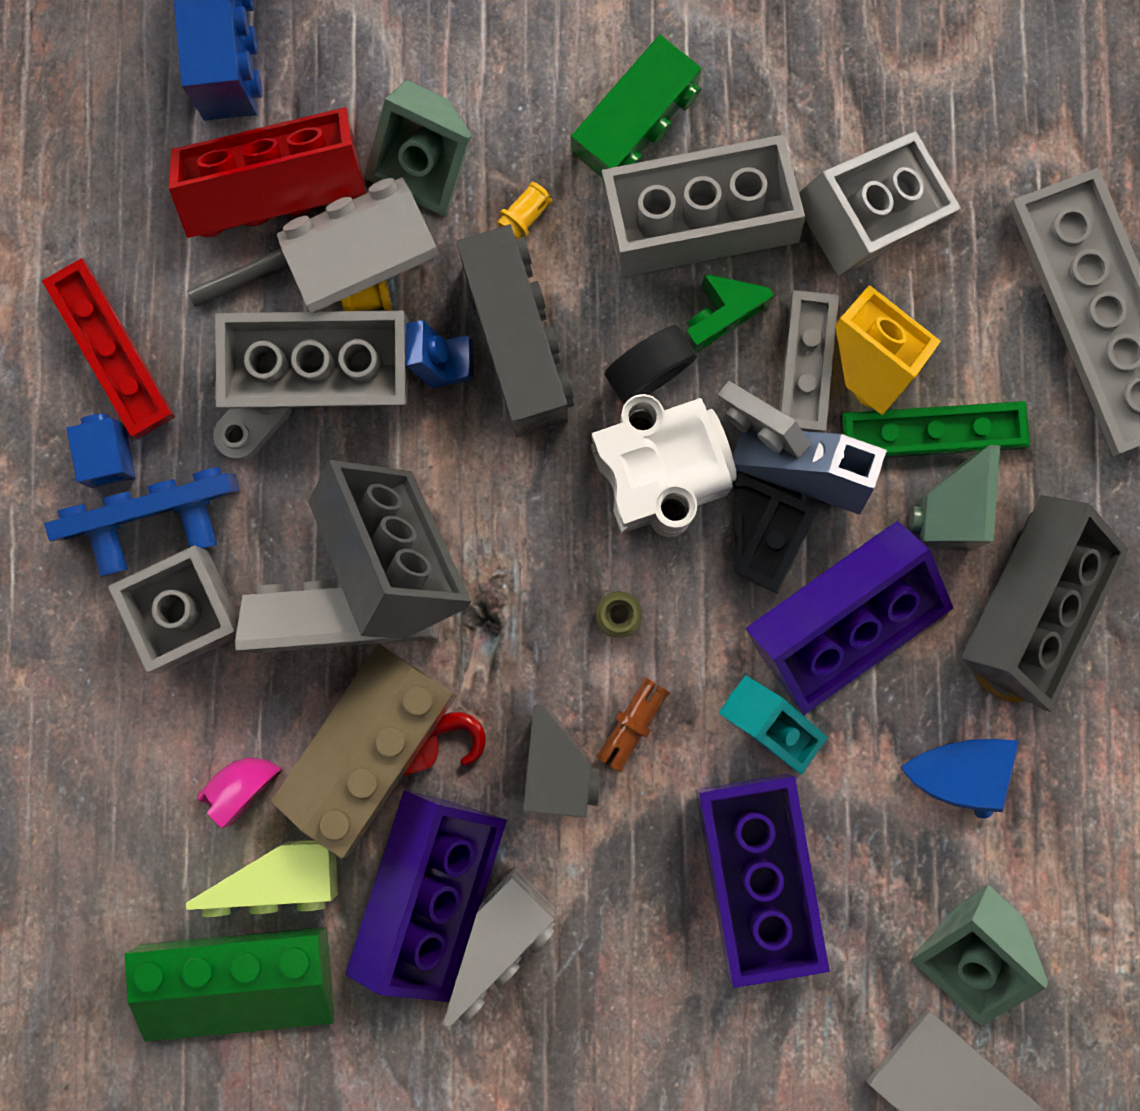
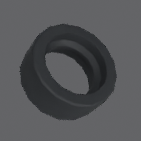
[604,325,697,404]

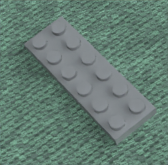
[1009,168,1140,456]

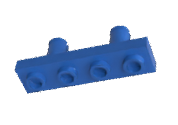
[44,467,240,577]

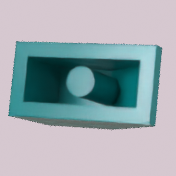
[718,675,828,775]

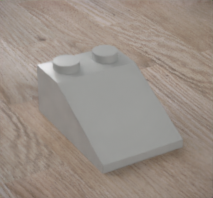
[799,131,961,277]

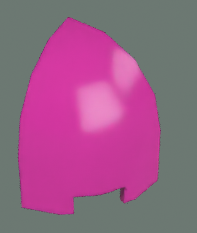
[197,757,282,829]

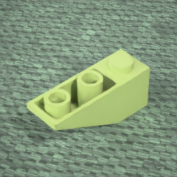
[186,840,338,917]

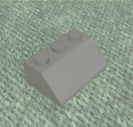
[277,177,440,314]

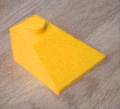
[835,285,941,415]

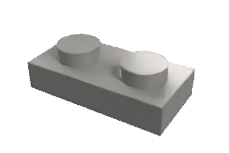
[717,381,811,459]

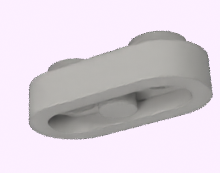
[213,407,293,461]

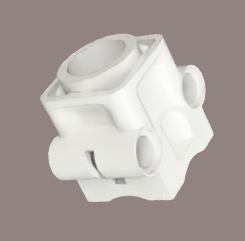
[591,394,737,538]

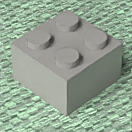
[108,545,239,674]

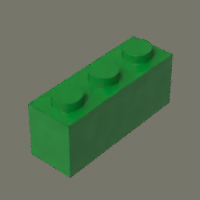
[571,34,702,177]

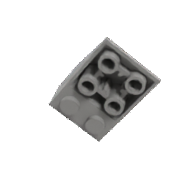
[443,867,555,1029]

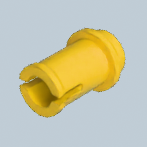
[496,182,553,239]

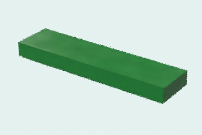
[840,401,1030,458]

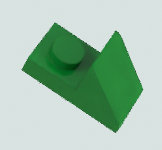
[685,275,774,353]

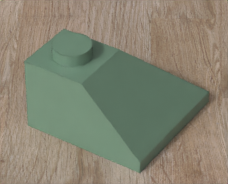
[364,80,472,217]
[908,445,1000,551]
[911,884,1048,1026]

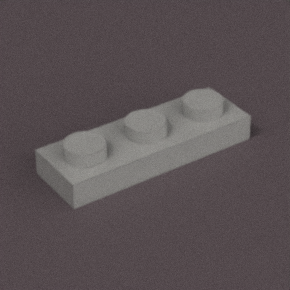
[779,290,839,433]

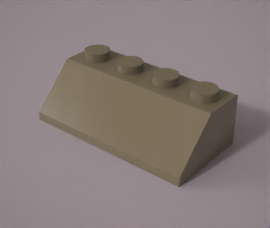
[271,643,457,859]

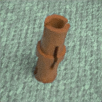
[595,677,670,772]

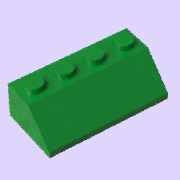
[124,926,335,1042]

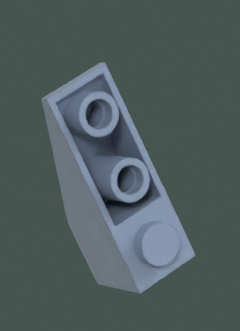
[733,428,887,515]

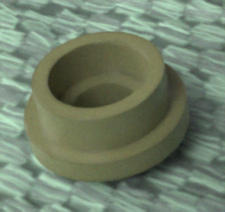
[596,591,642,638]

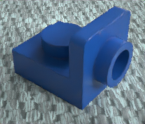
[405,320,473,388]

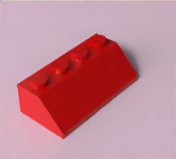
[168,107,366,238]

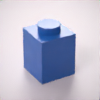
[66,414,136,488]

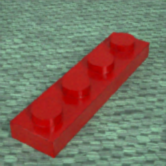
[42,258,176,440]

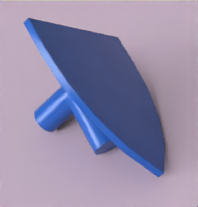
[900,739,1019,819]

